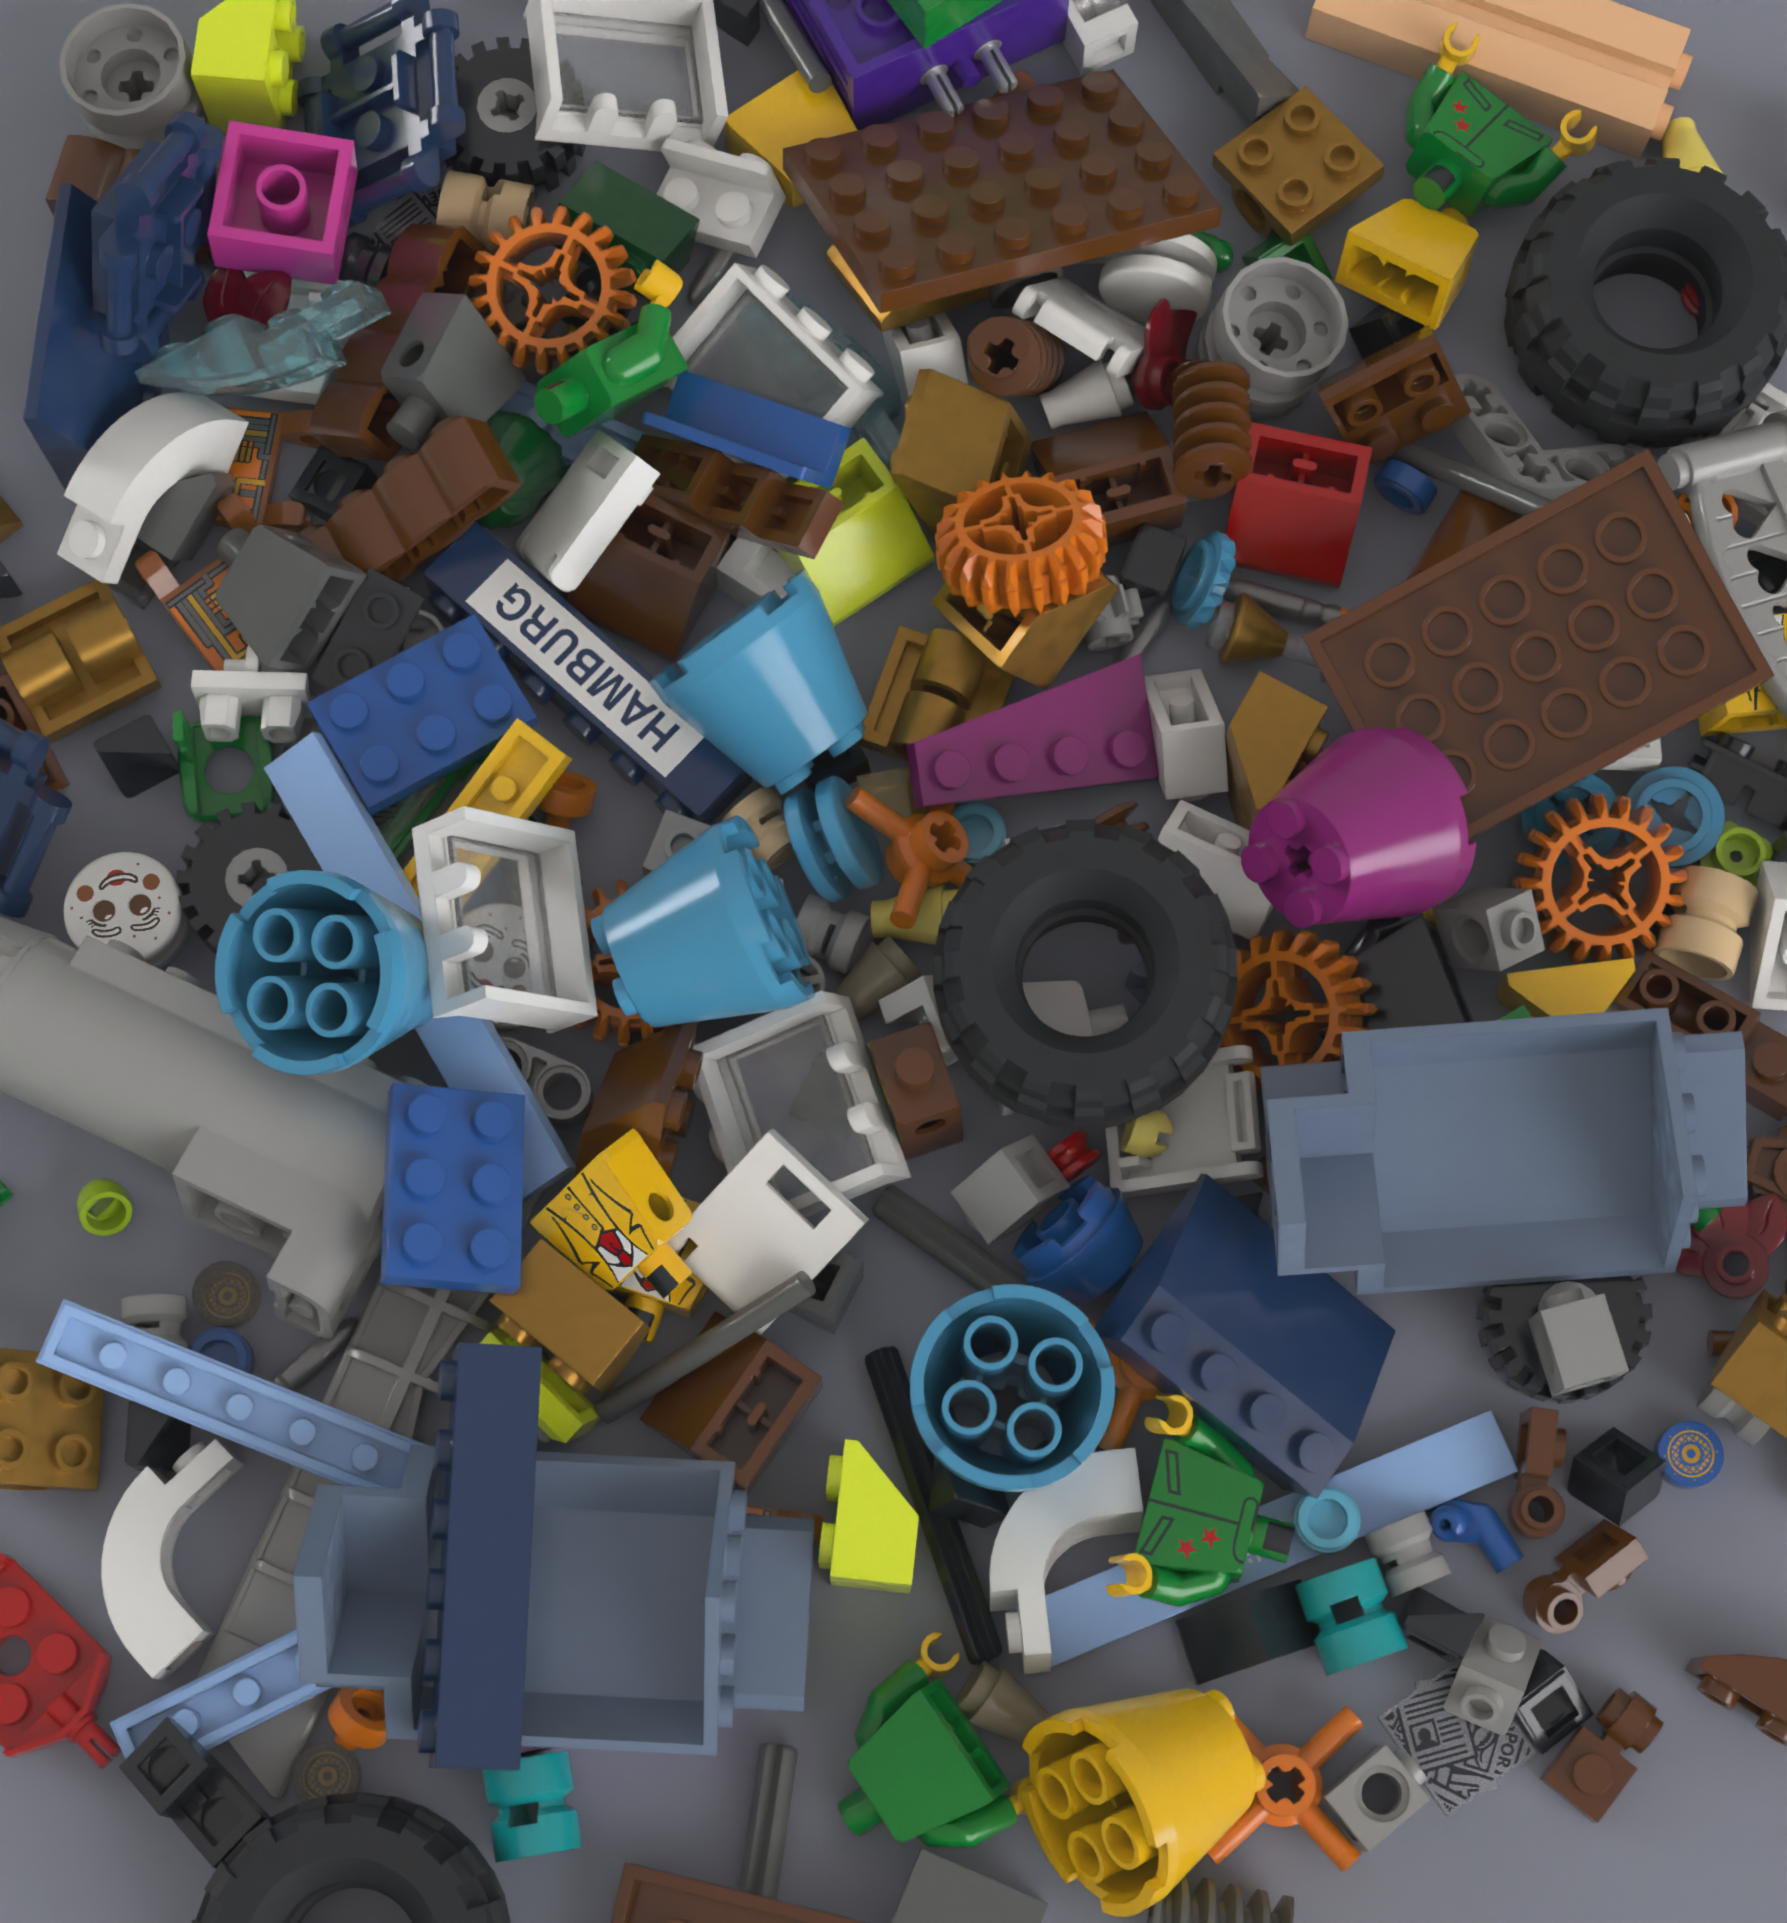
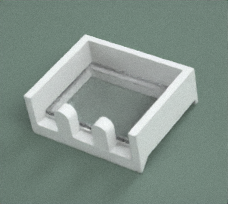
[523,0,728,152]
[663,263,884,483]
[412,806,598,1034]
[693,990,911,1218]

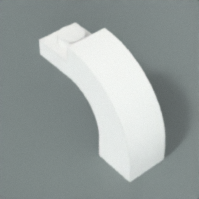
[57,392,249,584]
[101,1438,244,1681]
[989,1447,1143,1674]

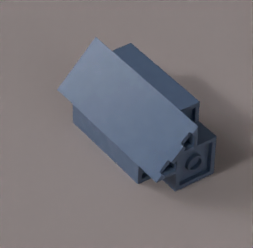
[1260,1007,1748,1295]
[293,1445,815,1756]

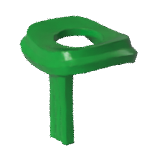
[172,710,275,823]

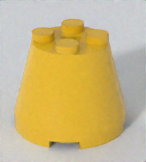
[1021,1688,1266,1917]

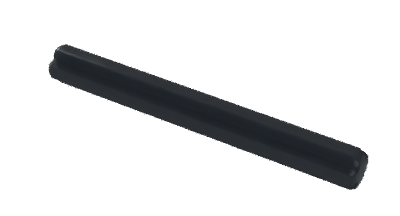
[865,1346,1003,1665]

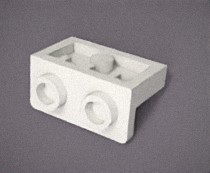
[657,138,786,258]

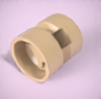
[436,170,536,263]
[1652,865,1759,981]

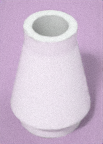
[1039,359,1134,429]

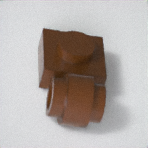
[1507,1406,1567,1539]
[1523,1519,1649,1634]
[1539,1688,1664,1823]

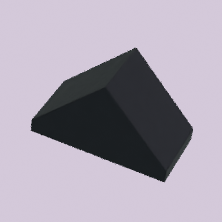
[1175,1579,1320,1685]

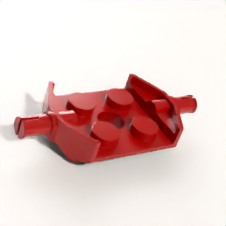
[0,1553,122,1769]

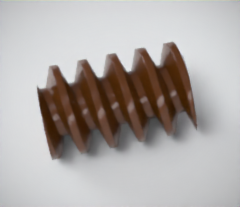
[967,316,1066,397]
[1171,359,1252,500]

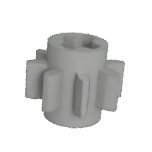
[1084,575,1144,651]

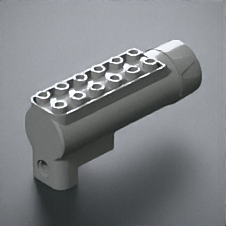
[0,915,428,1338]

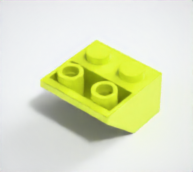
[191,0,306,134]
[776,438,935,627]
[818,1439,919,1594]

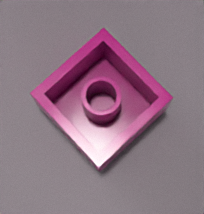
[207,120,358,286]

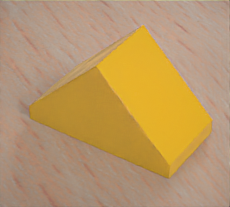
[1495,958,1636,1017]

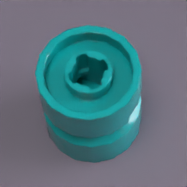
[1294,1557,1409,1676]
[482,1751,583,1863]

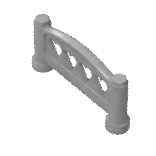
[1658,409,1787,761]

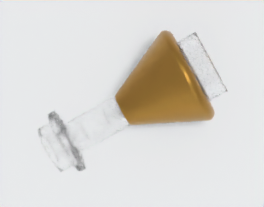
[1205,593,1326,683]

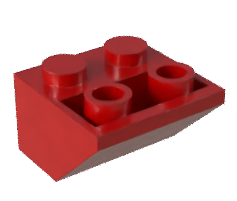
[1224,422,1373,588]

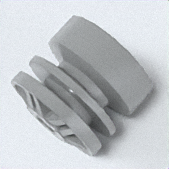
[59,2,209,149]
[1194,257,1349,419]

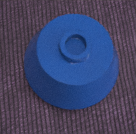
[1012,1175,1143,1306]

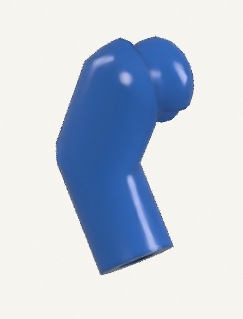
[1430,1499,1524,1573]

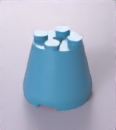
[648,569,868,795]
[591,816,815,1028]
[215,870,433,1075]
[910,1284,1115,1492]

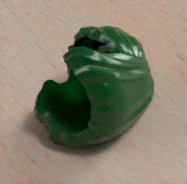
[475,410,570,530]

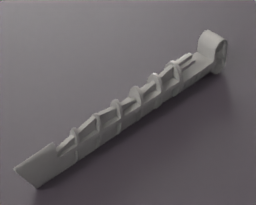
[196,1036,594,1799]

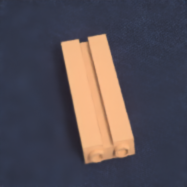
[1305,0,1693,159]

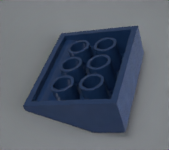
[23,183,170,491]
[1094,1173,1396,1498]

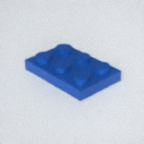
[306,614,538,816]
[381,1083,525,1294]

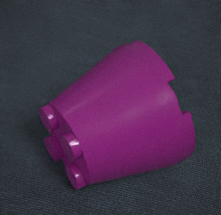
[1241,727,1476,929]

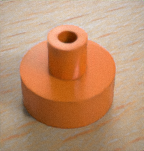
[537,770,597,830]
[328,1688,388,1751]

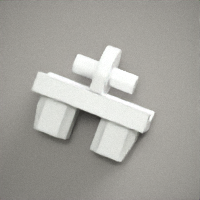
[191,644,314,743]

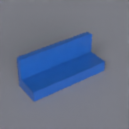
[641,371,852,489]

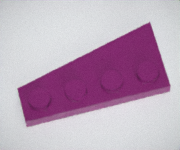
[906,653,1159,809]

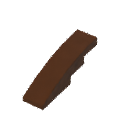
[633,434,844,559]

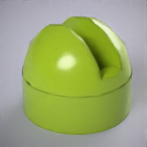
[77,1178,132,1236]

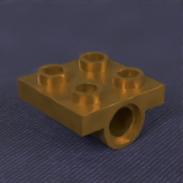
[1212,86,1385,247]
[0,579,162,744]
[858,625,1015,762]
[0,1348,104,1491]

